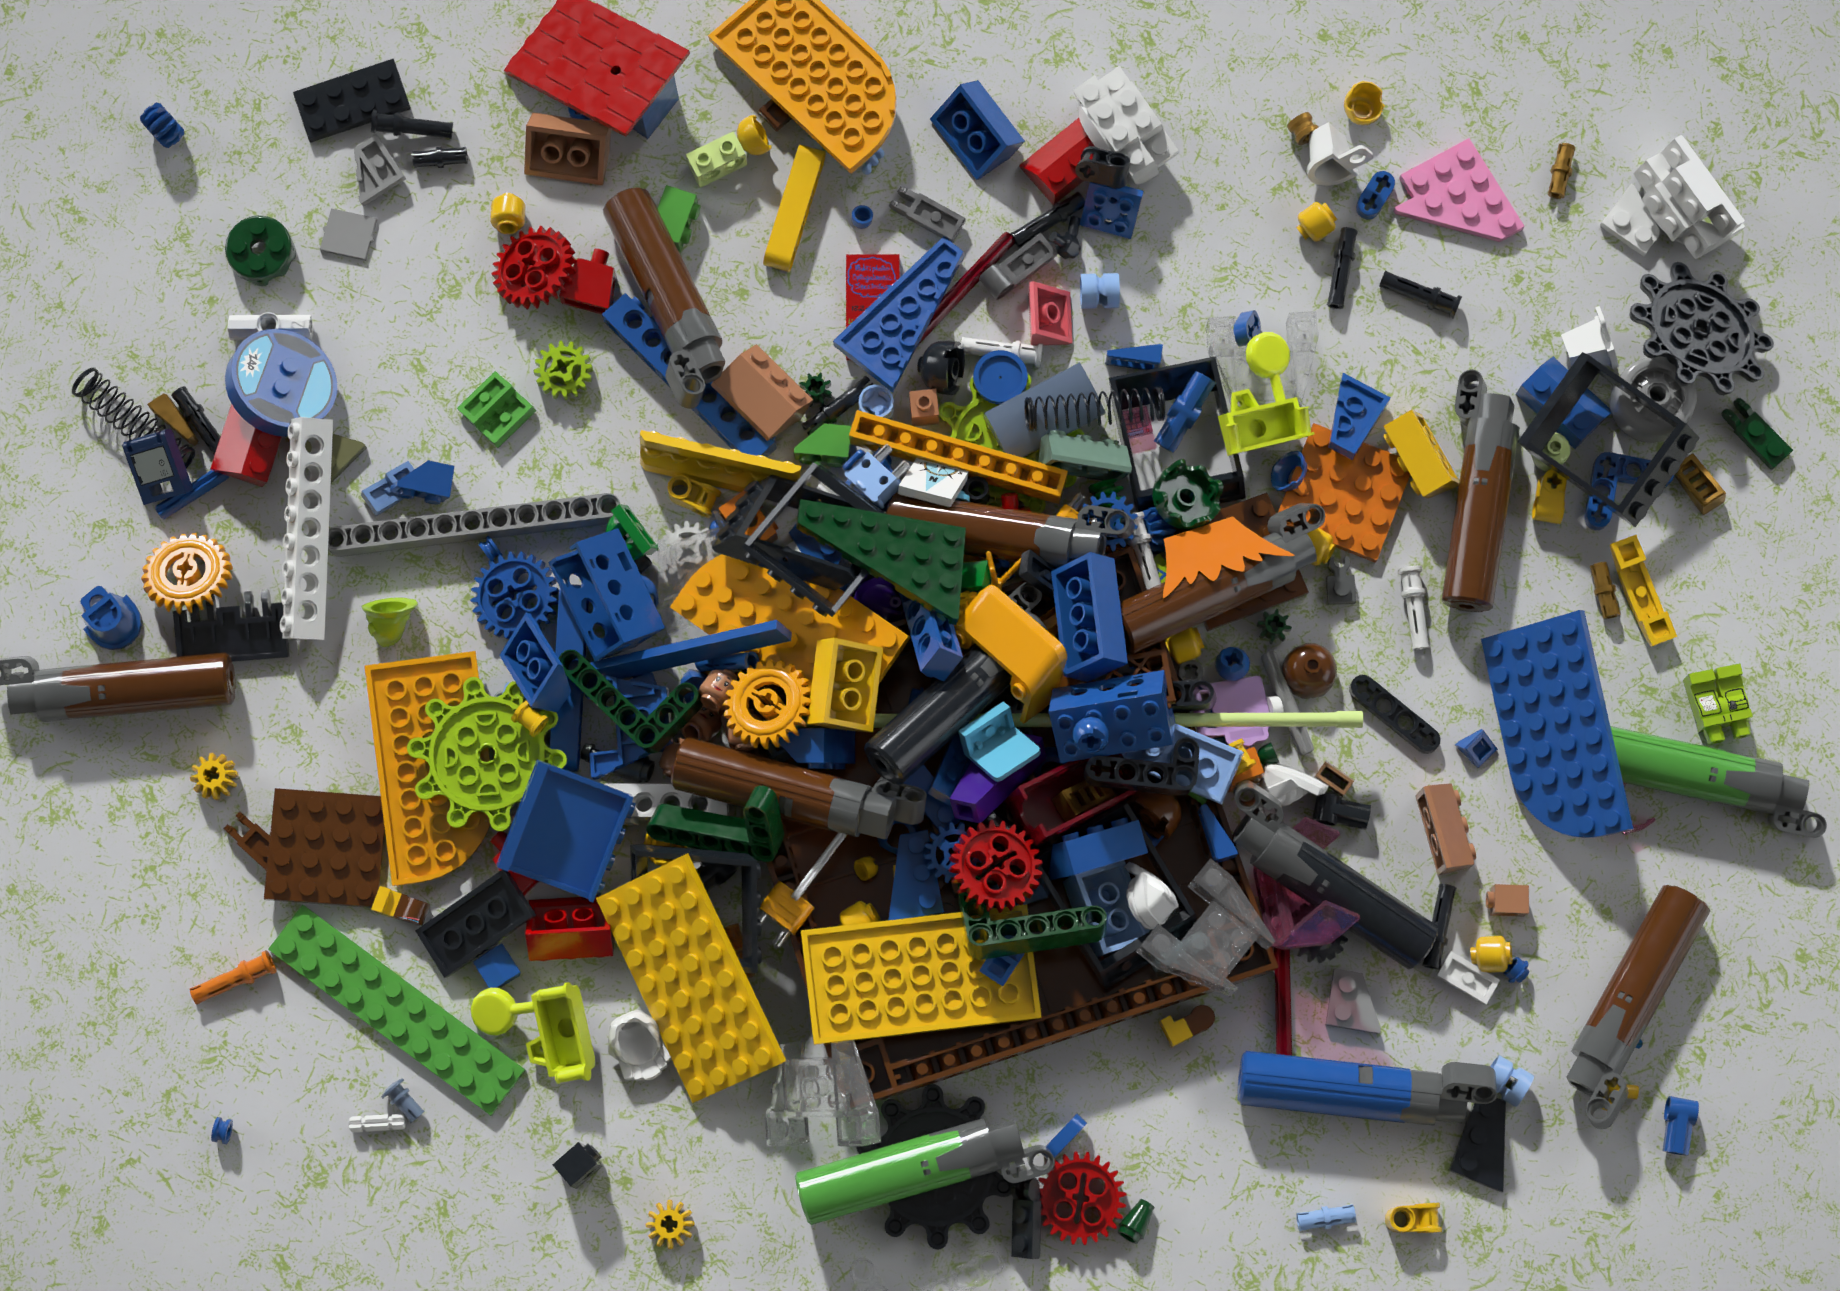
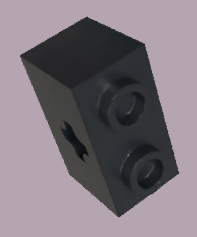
[552,1142,603,1189]

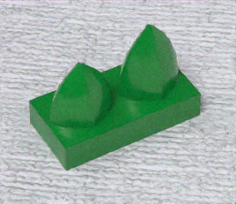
[606,504,659,560]

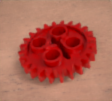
[491,226,577,310]
[949,820,1042,913]
[1038,1151,1127,1245]

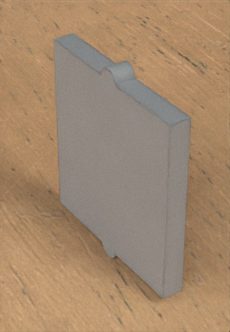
[320,208,377,261]

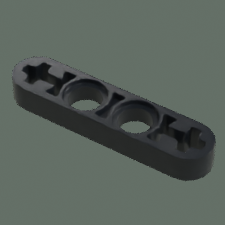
[1349,675,1441,754]

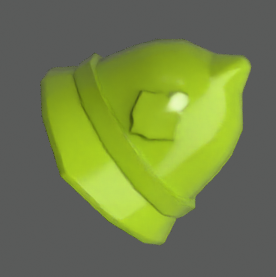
[361,597,418,647]

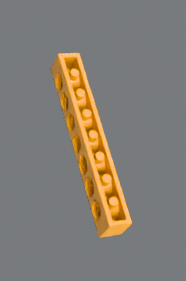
[849,410,1068,504]

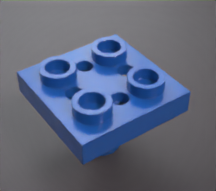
[1080,182,1144,239]

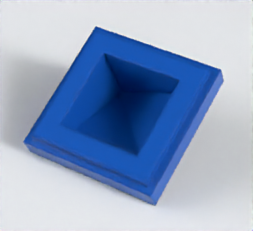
[1455,729,1498,768]

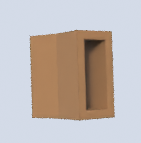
[1314,760,1355,797]

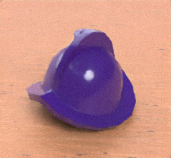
[854,578,906,623]

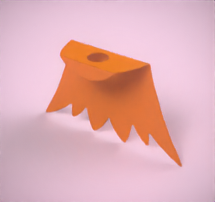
[1163,517,1295,598]

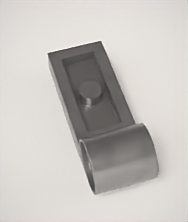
[979,233,1058,300]

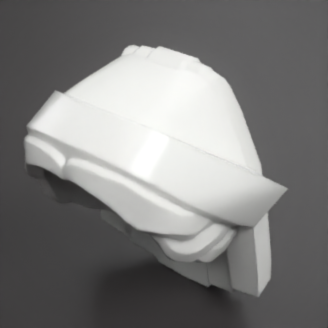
[1259,763,1329,807]
[1124,862,1179,930]
[608,1010,672,1081]

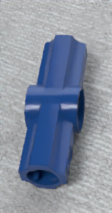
[1154,371,1216,453]

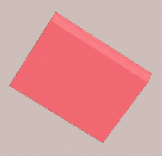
[1028,281,1072,346]

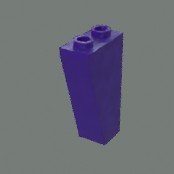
[950,734,1047,823]

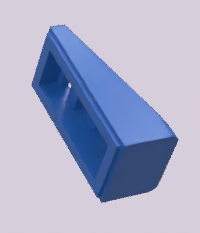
[1105,344,1163,370]
[1197,804,1238,864]

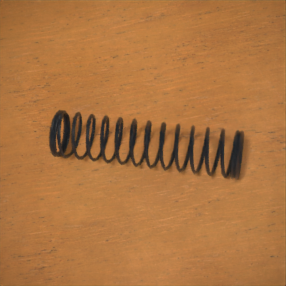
[72,368,195,469]
[1024,386,1165,432]

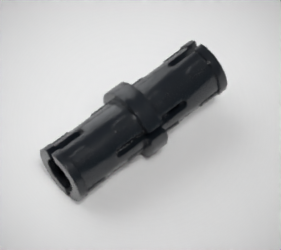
[412,146,468,168]

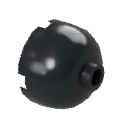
[917,341,965,395]

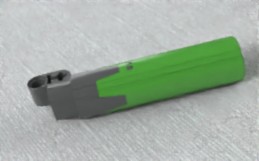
[1610,726,1827,838]
[795,1118,1055,1225]

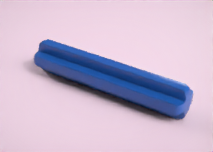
[155,470,230,519]

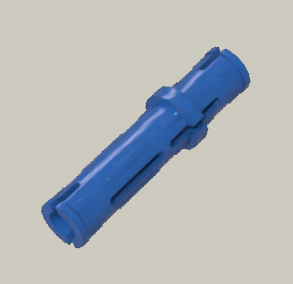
[695,651,759,672]

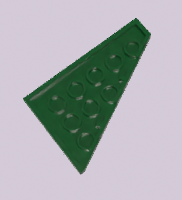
[796,499,966,625]

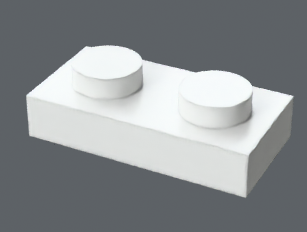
[1436,951,1500,1005]

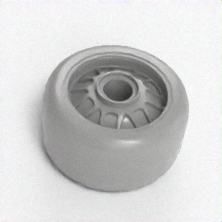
[1610,357,1697,443]

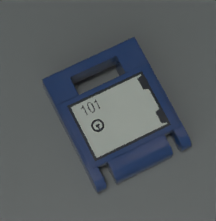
[122,429,194,505]

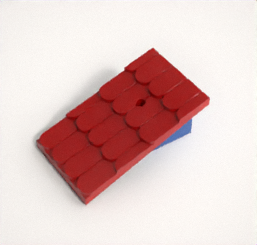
[504,0,690,139]

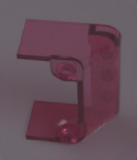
[1253,817,1360,950]

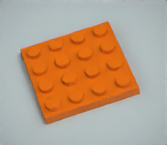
[1278,423,1410,563]

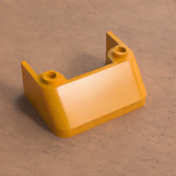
[954,585,1067,724]

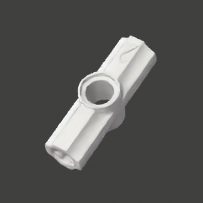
[228,312,313,340]

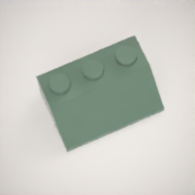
[1038,430,1132,482]

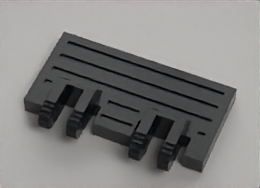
[173,589,290,662]

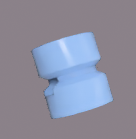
[1080,273,1120,309]
[858,384,894,420]
[1490,1055,1534,1107]

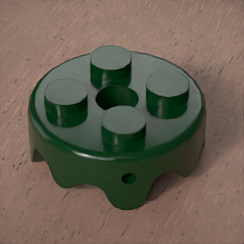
[225,215,296,286]
[1152,459,1223,531]

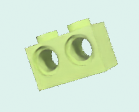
[686,131,747,188]

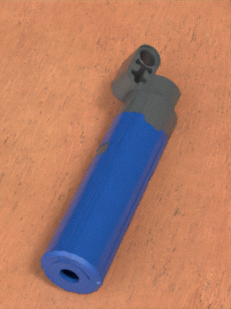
[1237,1051,1497,1126]

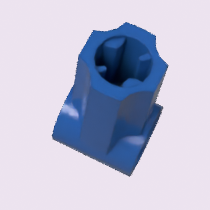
[1662,1096,1699,1156]

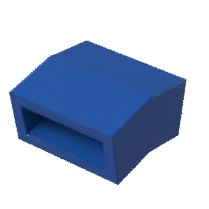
[473,943,521,988]

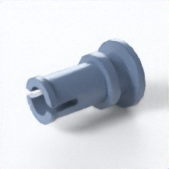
[381,1078,425,1123]

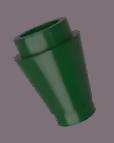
[1118,1199,1155,1244]

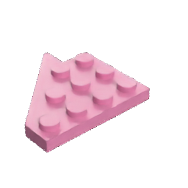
[1393,138,1525,242]

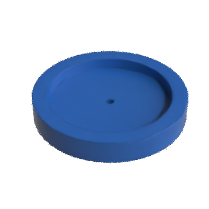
[973,350,1028,404]

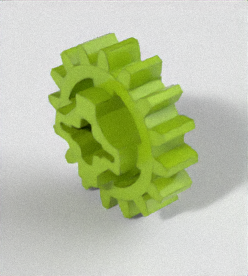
[533,340,593,400]

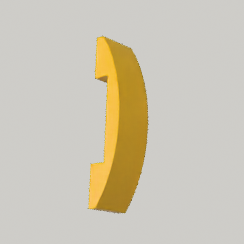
[1610,535,1678,647]

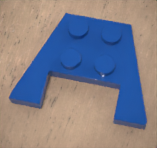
[585,676,673,780]

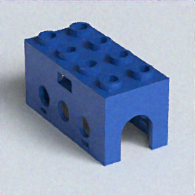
[548,528,665,662]
[1049,670,1175,763]

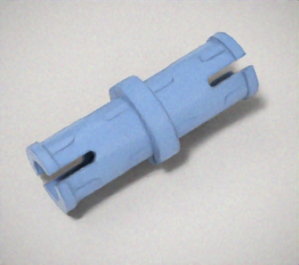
[1296,1204,1356,1231]

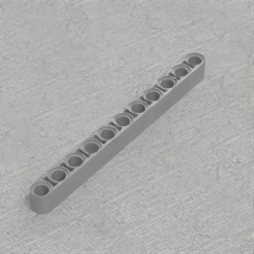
[328,493,621,557]

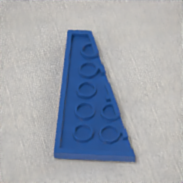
[833,236,964,393]

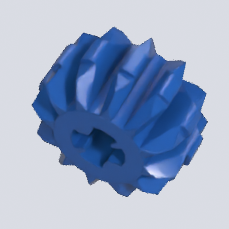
[140,102,185,148]
[1142,507,1176,554]

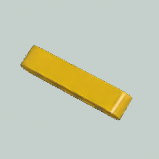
[763,144,826,272]

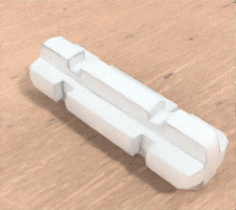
[349,1114,406,1133]

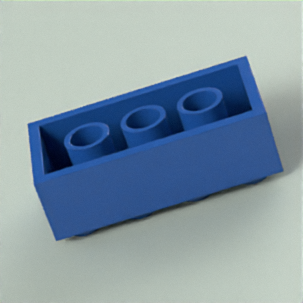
[1051,552,1128,682]

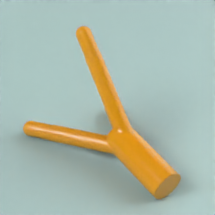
[986,551,1021,590]

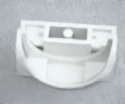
[1073,66,1179,184]
[1633,135,1745,259]

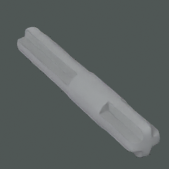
[1261,651,1314,755]

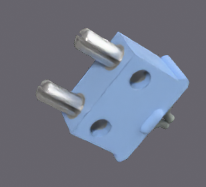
[845,444,910,509]

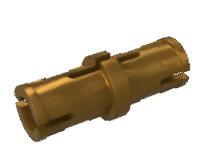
[1548,143,1576,199]
[1590,562,1621,619]

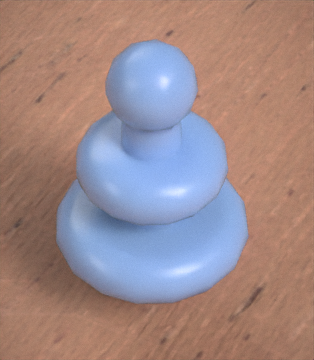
[862,148,885,175]

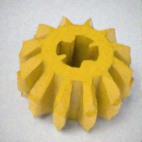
[190,753,239,800]
[646,1200,695,1249]

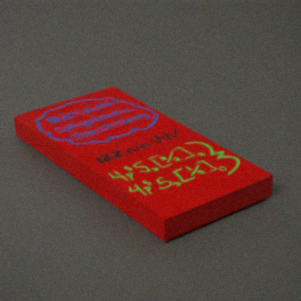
[846,254,900,360]

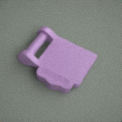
[1193,676,1271,748]

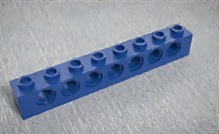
[602,293,777,457]

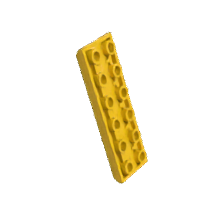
[640,430,801,492]

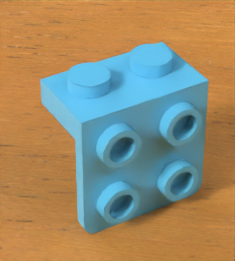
[958,701,1040,782]

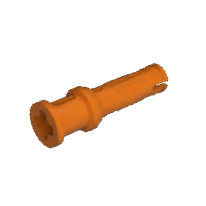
[190,950,277,1005]

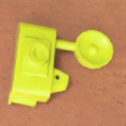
[1218,332,1315,456]
[471,982,595,1084]

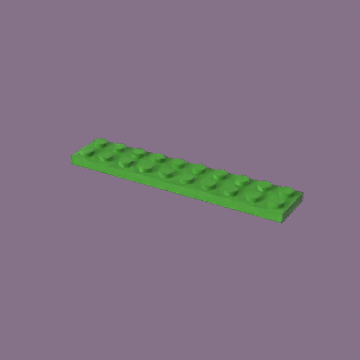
[268,904,526,1116]

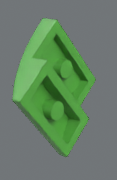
[457,371,536,448]

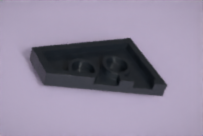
[1448,1097,1506,1192]

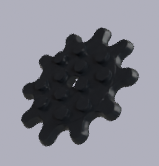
[1629,262,1774,396]
[856,1084,1012,1250]

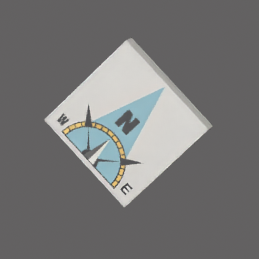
[898,458,969,507]

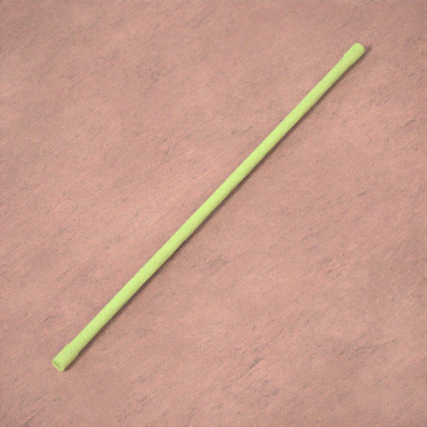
[795,711,1363,729]

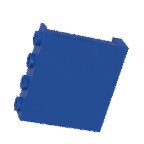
[496,759,636,902]

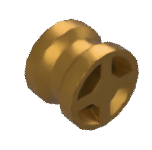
[1287,112,1319,145]

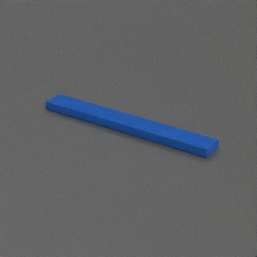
[590,620,792,679]

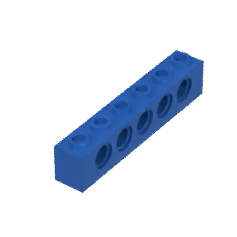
[899,593,963,681]

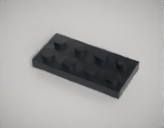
[293,58,411,143]
[415,870,536,978]

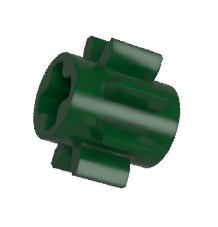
[799,372,832,407]
[1256,609,1292,644]

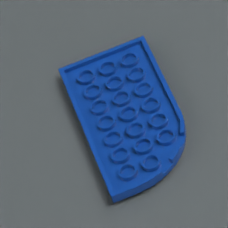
[1481,610,1633,838]

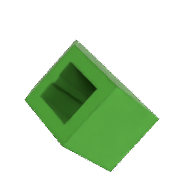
[657,185,701,252]
[794,424,851,467]

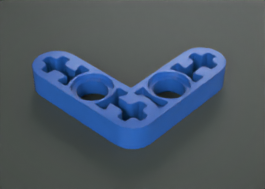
[1584,452,1674,530]

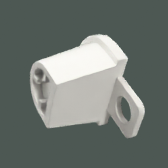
[1307,122,1374,186]
[1561,306,1619,369]

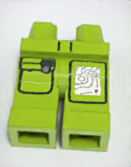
[1683,663,1753,745]

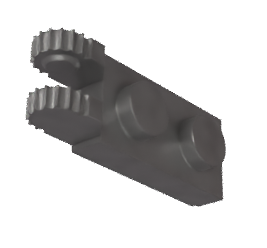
[889,186,966,243]

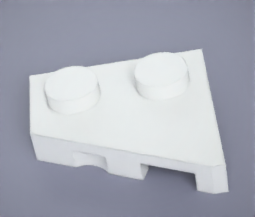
[1600,184,1661,257]

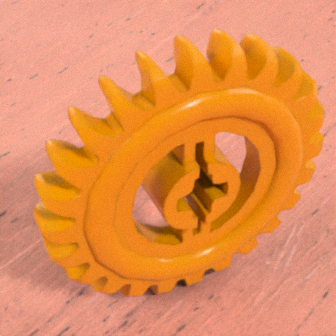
[141,533,233,614]
[723,659,811,749]

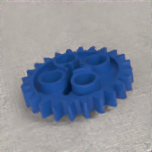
[470,551,559,640]

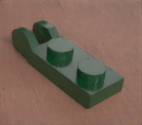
[1721,398,1793,470]

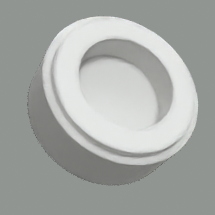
[1266,696,1284,713]

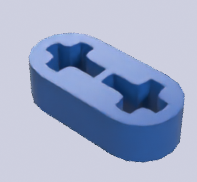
[1356,171,1395,220]
[1233,310,1261,347]
[1041,1113,1087,1160]

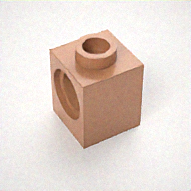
[909,389,939,426]
[1486,884,1529,917]

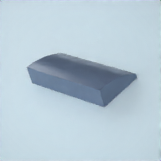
[984,362,1106,458]

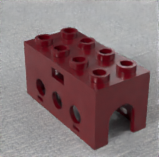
[1004,753,1138,850]

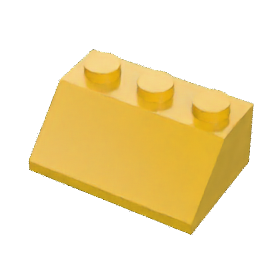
[1383,409,1459,499]
[807,638,883,732]

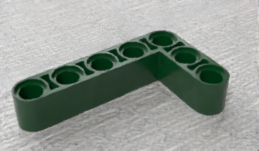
[559,649,703,754]
[646,785,784,862]
[958,876,1107,960]

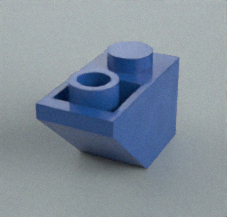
[390,460,455,505]

